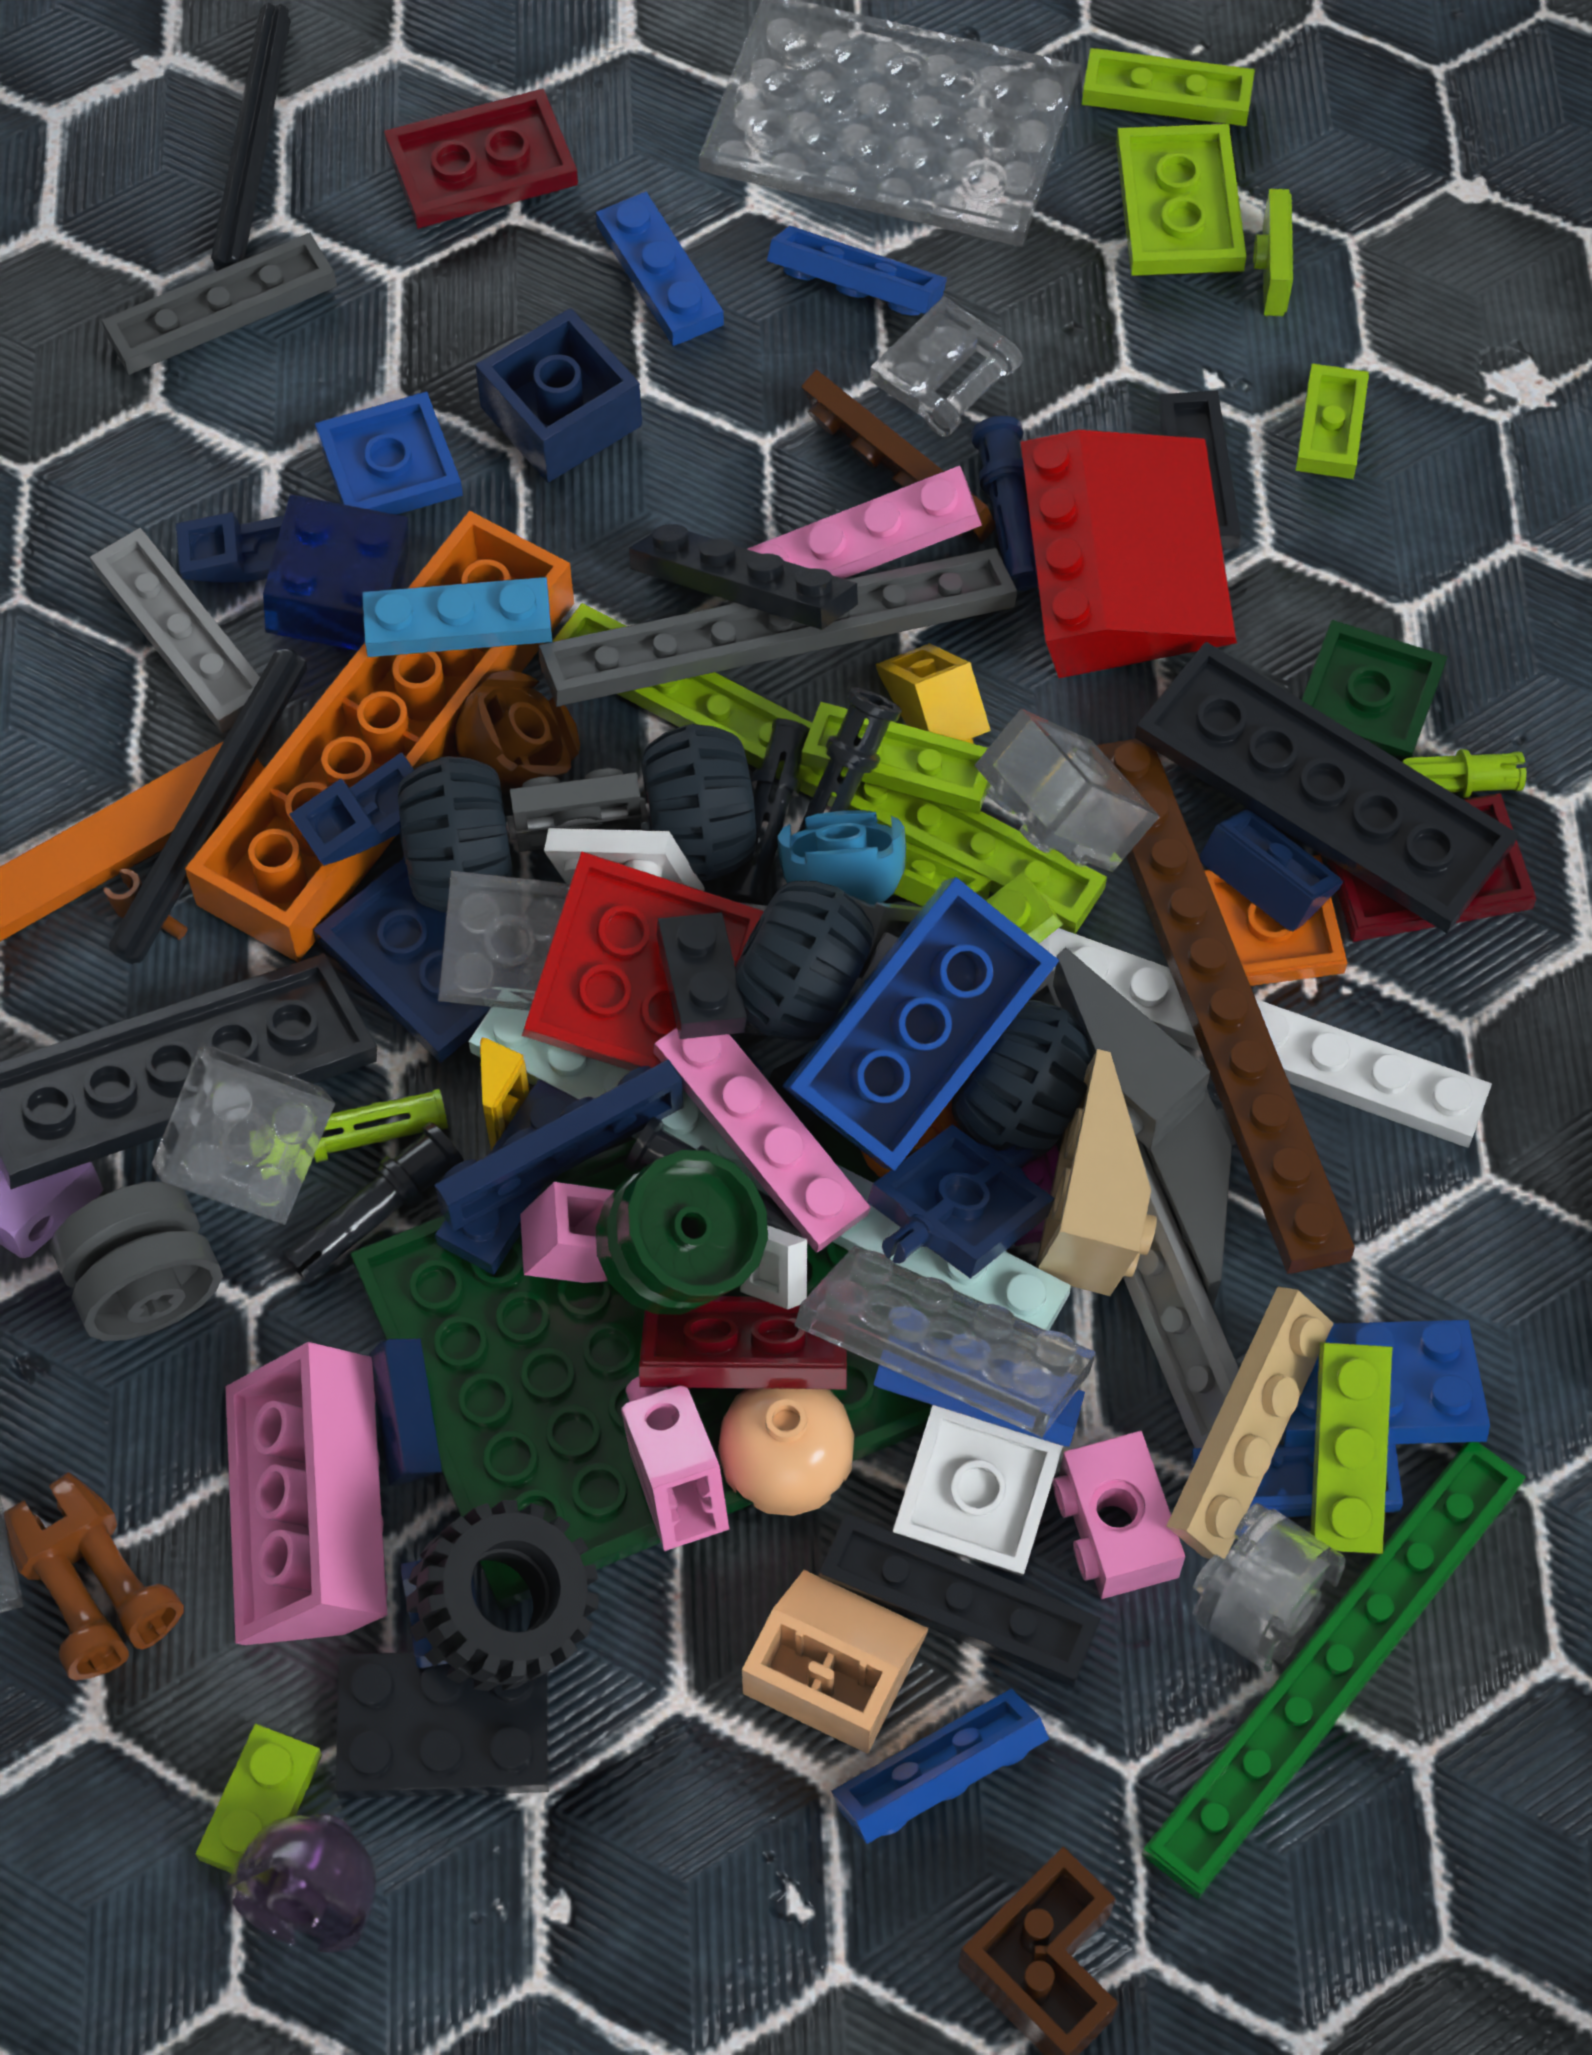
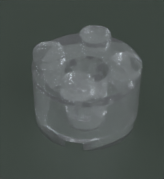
[1193,1503,1346,1673]

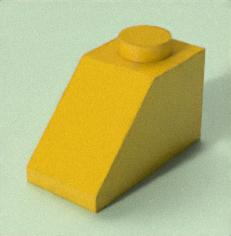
[876,643,991,744]

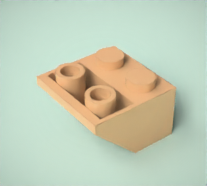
[742,1570,928,1754]

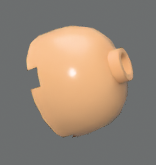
[718,1388,854,1516]

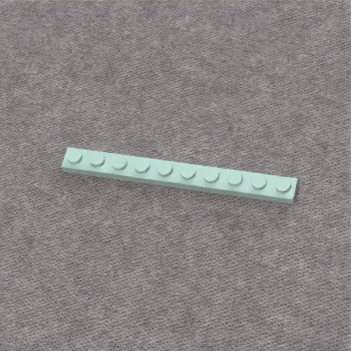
[469,991,1071,1349]

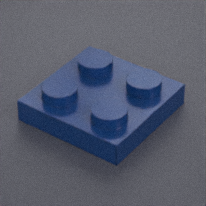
[315,392,463,528]

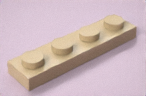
[1166,1287,1334,1562]

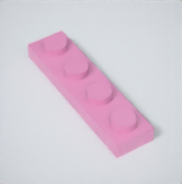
[748,466,982,579]
[653,1028,871,1253]

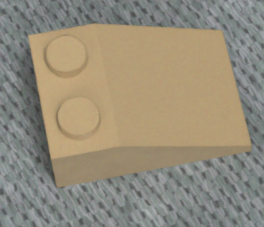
[1035,1049,1157,1296]

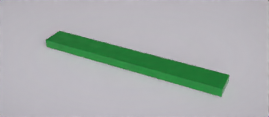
[1141,1442,1526,1900]

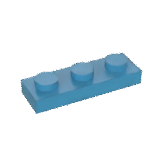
[363,577,552,657]

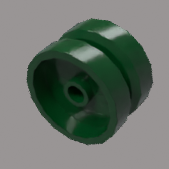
[595,1150,768,1315]

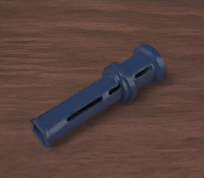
[971,416,1038,591]

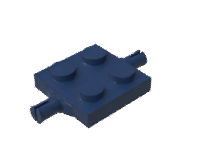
[867,1124,1055,1279]

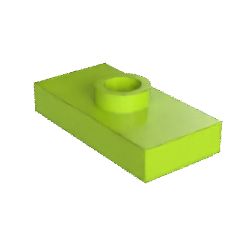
[1253,189,1293,316]

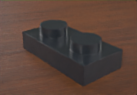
[656,912,747,1039]

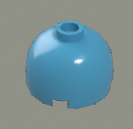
[777,810,906,905]

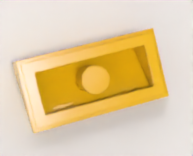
[480,1037,530,1150]

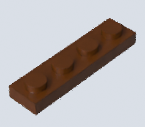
[801,369,996,544]

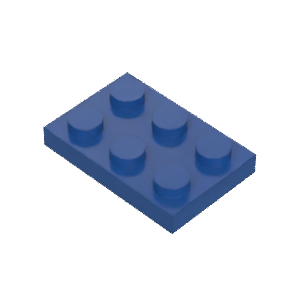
[1282,1320,1490,1447]

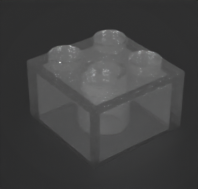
[974,708,1160,872]
[152,1043,335,1225]

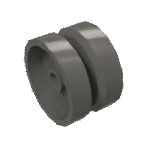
[50,1182,223,1341]

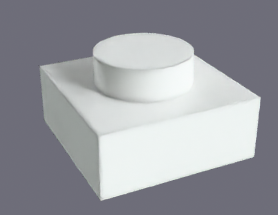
[740,1225,807,1309]

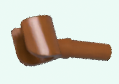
[104,869,188,940]

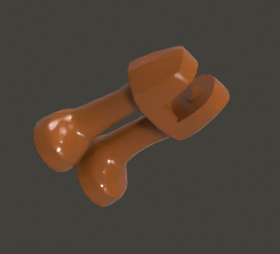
[3,1472,184,1681]

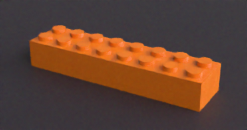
[185,510,574,962]

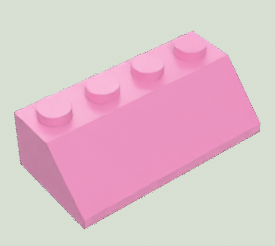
[225,1342,387,1645]

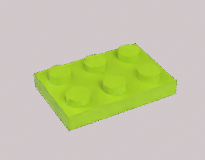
[1116,124,1247,276]

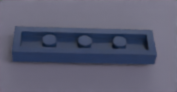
[435,1059,684,1232]

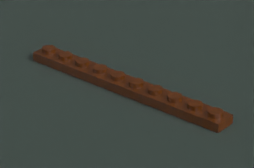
[1089,739,1355,1274]

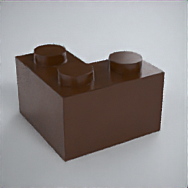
[958,1846,1119,2055]

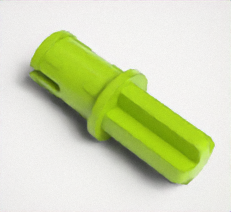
[1402,749,1527,798]

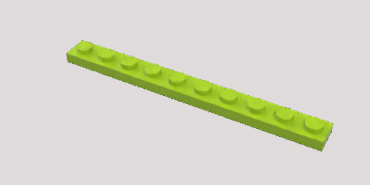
[552,603,1107,934]

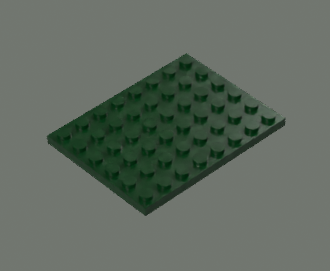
[351,1122,981,1610]

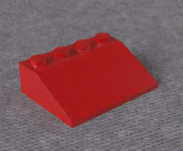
[1020,429,1237,678]

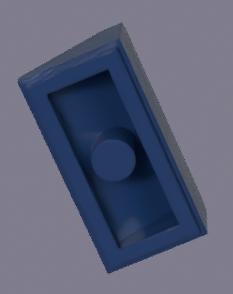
[1199,808,1343,932]
[368,1339,442,1486]

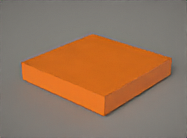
[1204,855,1348,986]

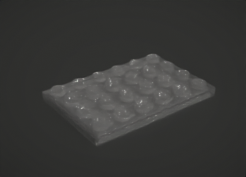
[699,0,1081,247]

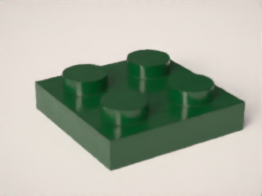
[1302,620,1448,762]

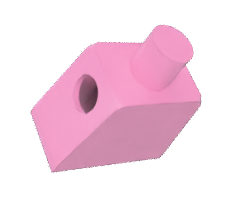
[621,1376,729,1551]

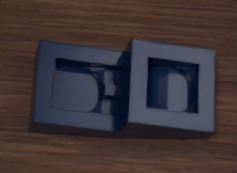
[176,512,308,582]
[289,752,414,866]

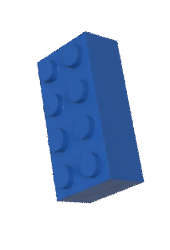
[782,877,1060,1171]

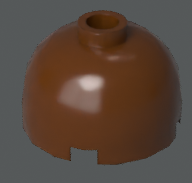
[454,670,581,797]

